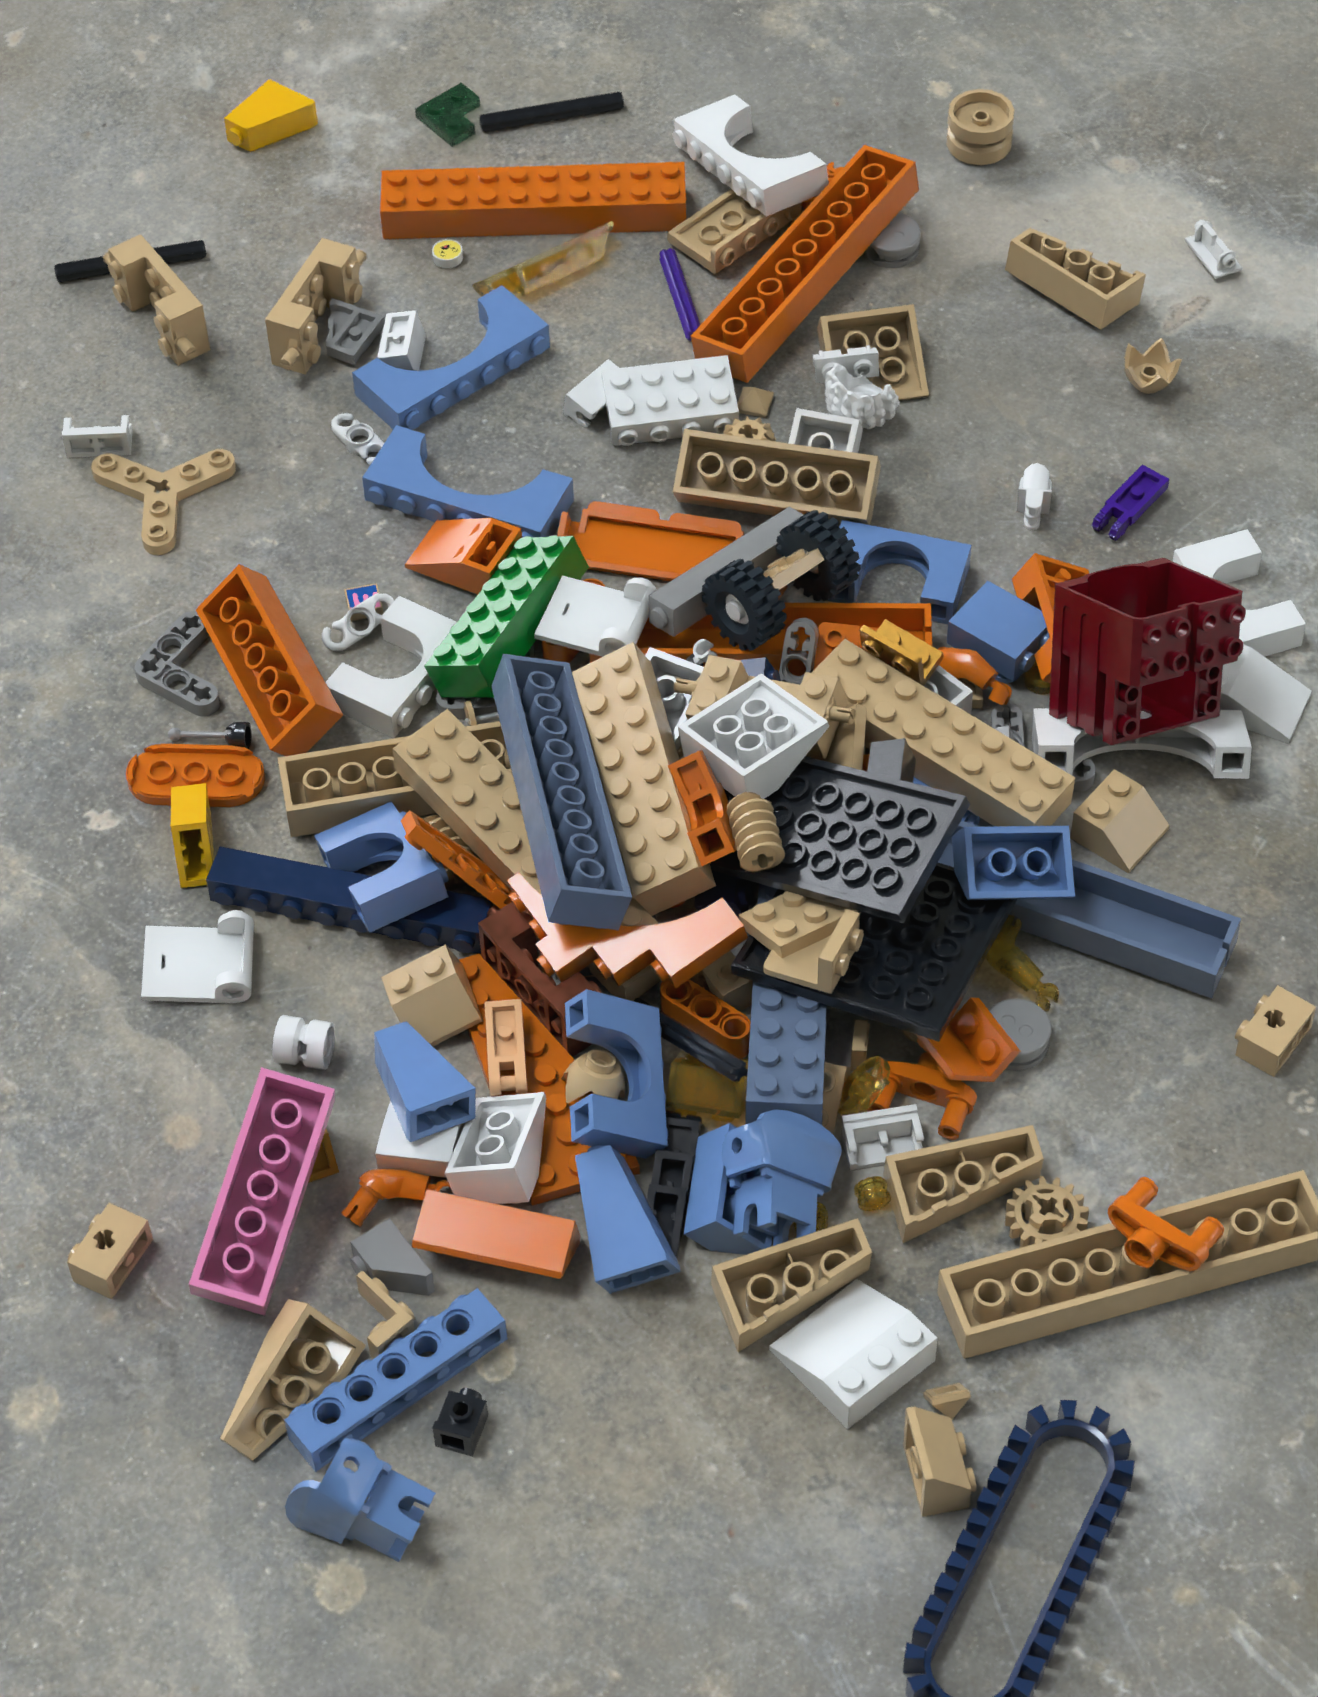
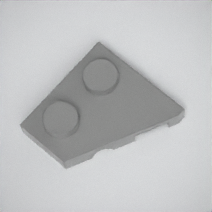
[326,298,385,365]

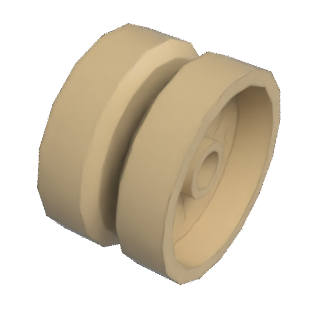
[946,89,1015,165]

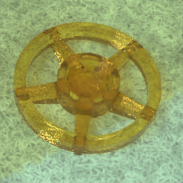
[838,1056,890,1116]

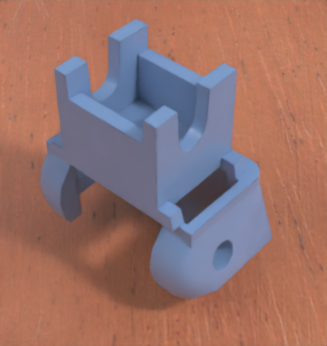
[722,1109,842,1246]
[285,1438,436,1562]

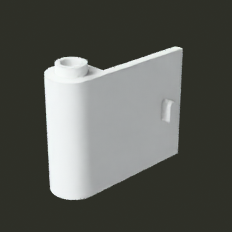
[534,575,657,657]
[141,910,254,1003]

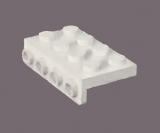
[601,355,739,446]

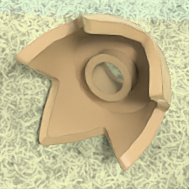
[1124,338,1182,394]
[561,1049,625,1103]

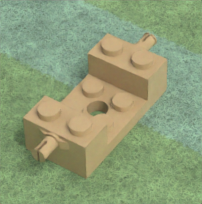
[103,234,210,366]
[265,238,367,375]
[674,655,855,760]

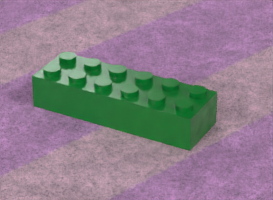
[424,535,589,697]

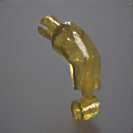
[985,915,1059,1012]

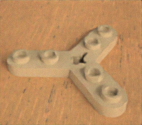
[91,449,236,555]

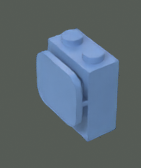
[947,581,1050,683]

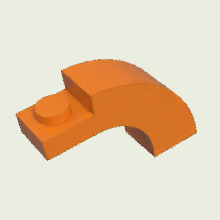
[667,750,736,866]

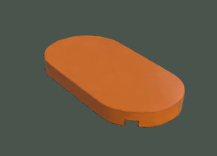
[126,744,265,807]

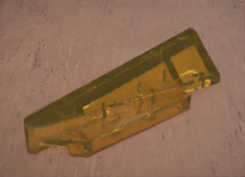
[472,221,614,297]

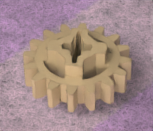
[1005,1176,1089,1248]

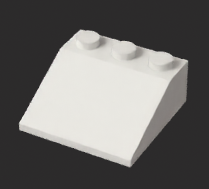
[678,674,829,799]
[769,1279,937,1430]

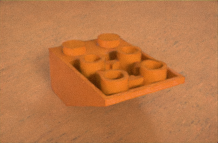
[405,518,522,595]

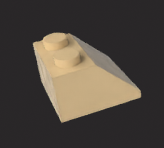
[1070,769,1169,874]
[381,944,483,1046]
[903,1406,976,1517]

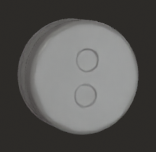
[864,213,921,268]
[989,999,1051,1071]

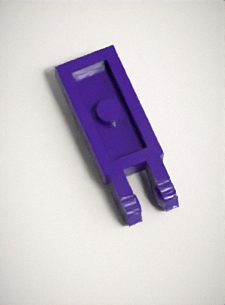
[1092,464,1169,541]

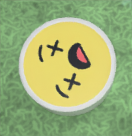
[432,239,463,268]

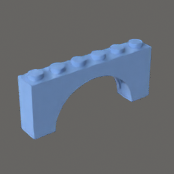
[352,285,550,430]
[362,425,574,537]

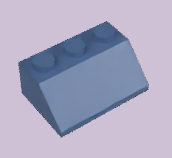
[952,825,1075,900]
[684,1123,772,1255]

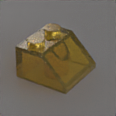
[665,1050,748,1122]

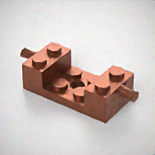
[478,902,602,1057]

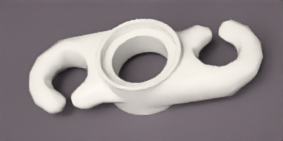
[331,413,384,465]
[321,593,395,651]

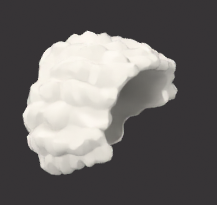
[825,363,900,429]

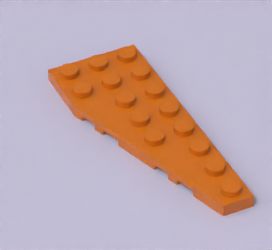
[459,954,640,1206]

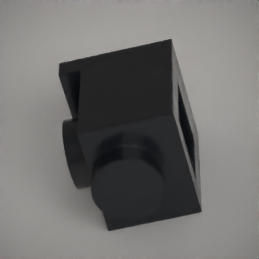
[432,1388,488,1457]

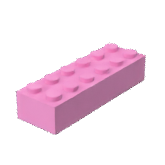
[189,1067,335,1316]

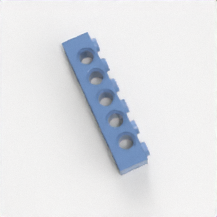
[284,1288,507,1472]

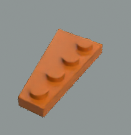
[401,810,512,909]

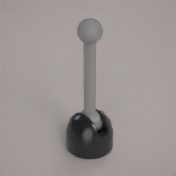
[168,722,252,749]

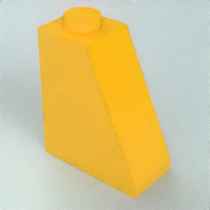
[224,79,318,152]
[170,783,214,888]

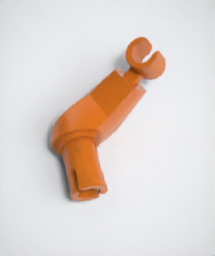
[938,646,1012,705]
[341,1169,450,1227]

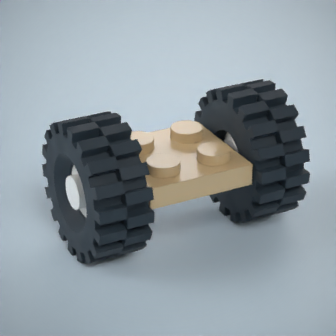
[702,510,861,651]

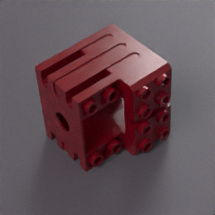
[1049,558,1246,746]

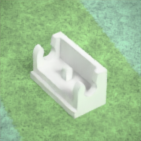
[377,310,426,371]
[563,359,619,428]
[62,415,133,458]
[841,1104,924,1170]

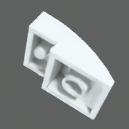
[375,1100,466,1178]

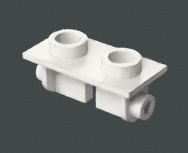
[1185,219,1243,279]
[813,345,879,384]

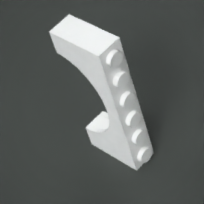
[673,95,829,217]
[1032,708,1252,779]

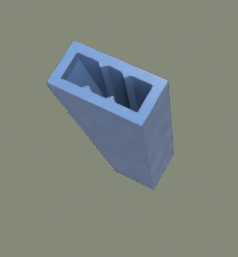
[374,1021,476,1142]
[575,1145,681,1294]

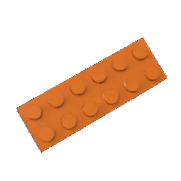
[196,564,343,756]

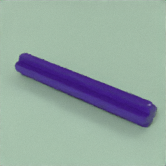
[659,248,700,341]

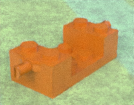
[1012,553,1089,683]

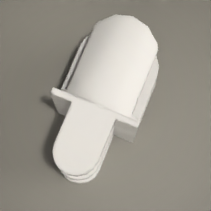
[1017,463,1052,530]

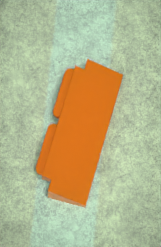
[557,501,744,581]

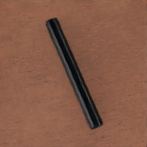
[479,91,624,132]
[54,240,206,282]
[634,998,748,1082]

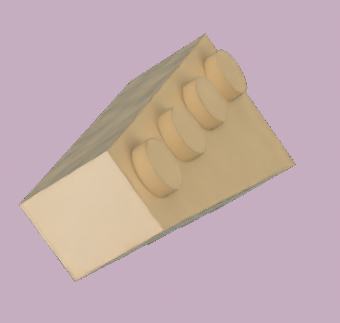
[1005,228,1146,330]
[883,1125,1044,1243]
[711,1218,872,1352]

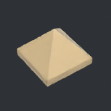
[737,387,774,418]
[923,1383,971,1420]

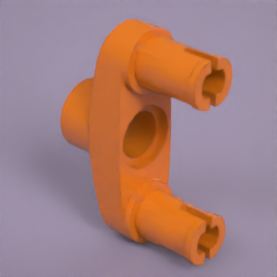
[866,1052,977,1140]
[1108,1177,1224,1271]

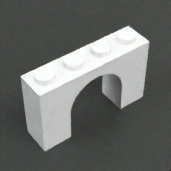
[1173,529,1306,657]
[325,596,457,738]

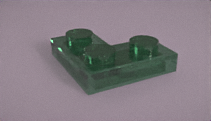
[415,82,480,147]

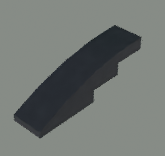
[647,1117,701,1259]

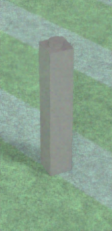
[649,507,804,637]

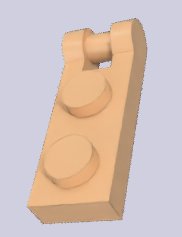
[484,999,528,1096]

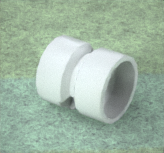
[272,1015,335,1070]

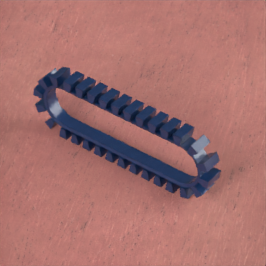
[903,1400,1135,1697]

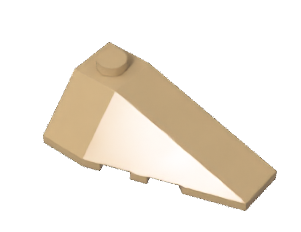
[220,1299,366,1460]

